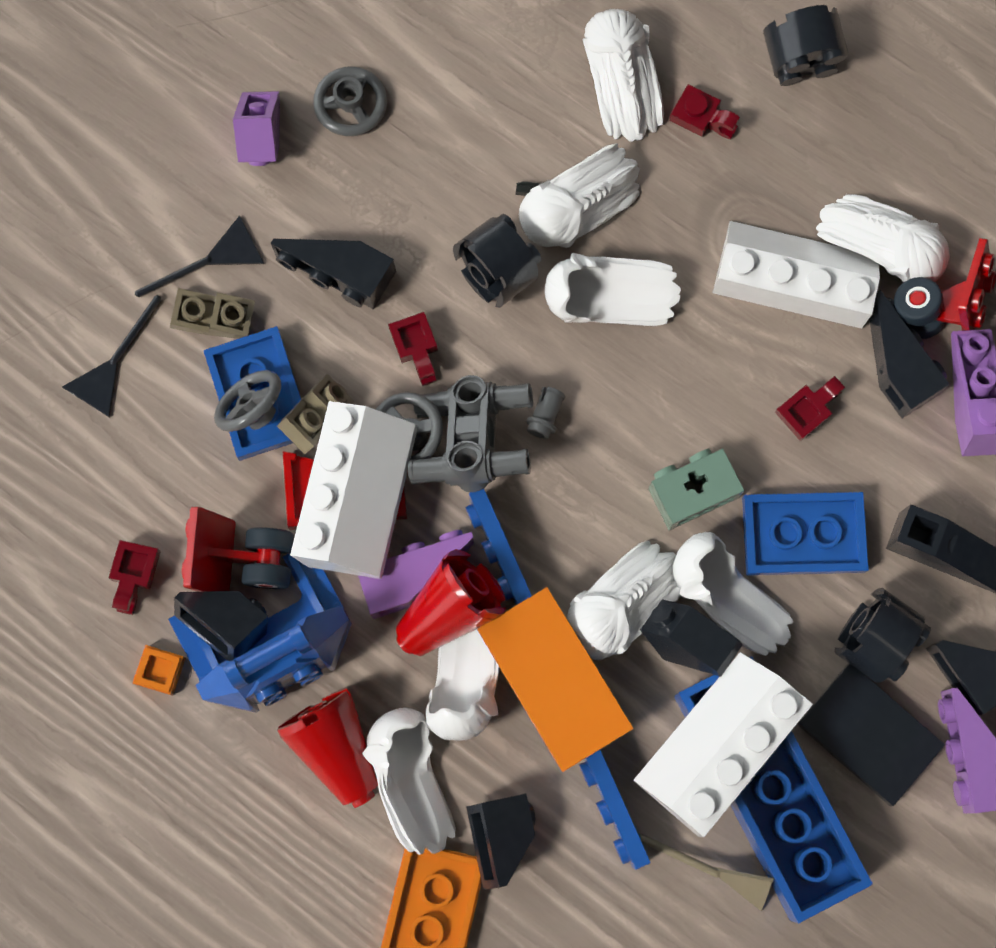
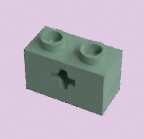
[648,448,744,531]

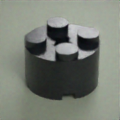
[763,5,848,86]
[453,214,542,308]
[834,588,931,683]

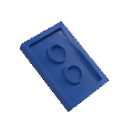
[203,326,302,461]
[742,492,869,575]

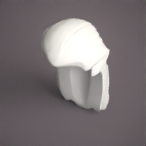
[583,9,664,142]
[519,143,640,248]
[816,195,950,282]
[545,253,681,326]
[673,532,793,656]
[566,540,681,660]
[426,628,500,741]
[362,707,456,855]

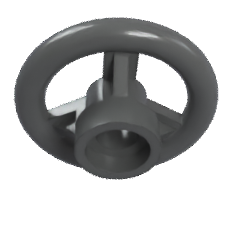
[313,66,387,136]
[214,370,281,432]
[375,392,443,460]

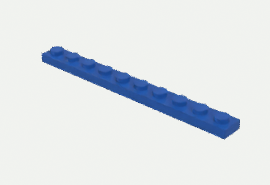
[465,488,651,870]

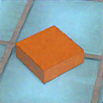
[132,645,186,696]

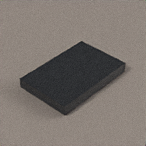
[797,663,945,806]

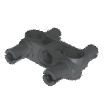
[408,375,533,492]

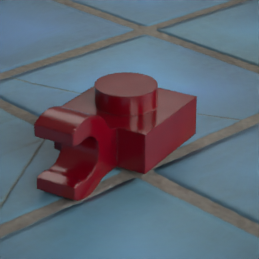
[669,84,740,140]
[388,312,438,386]
[775,376,845,442]
[108,540,161,615]

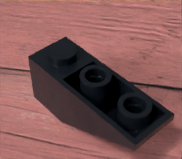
[271,238,396,309]
[869,290,950,419]
[886,504,996,594]

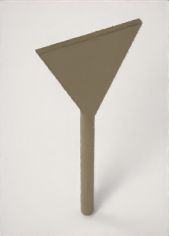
[638,834,774,911]

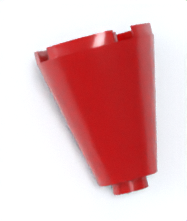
[396,549,506,656]
[277,688,378,808]

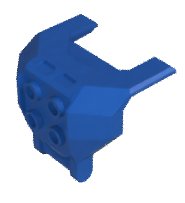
[168,552,352,713]

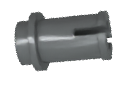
[526,387,566,439]

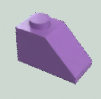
[233,91,280,166]

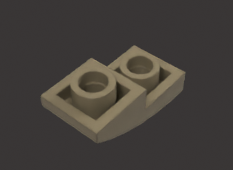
[170,288,255,338]
[277,373,354,454]

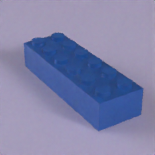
[674,656,873,924]

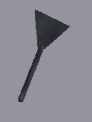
[135,215,264,297]
[62,295,161,417]

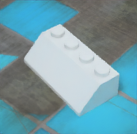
[713,221,880,329]
[290,401,418,579]
[633,652,813,837]

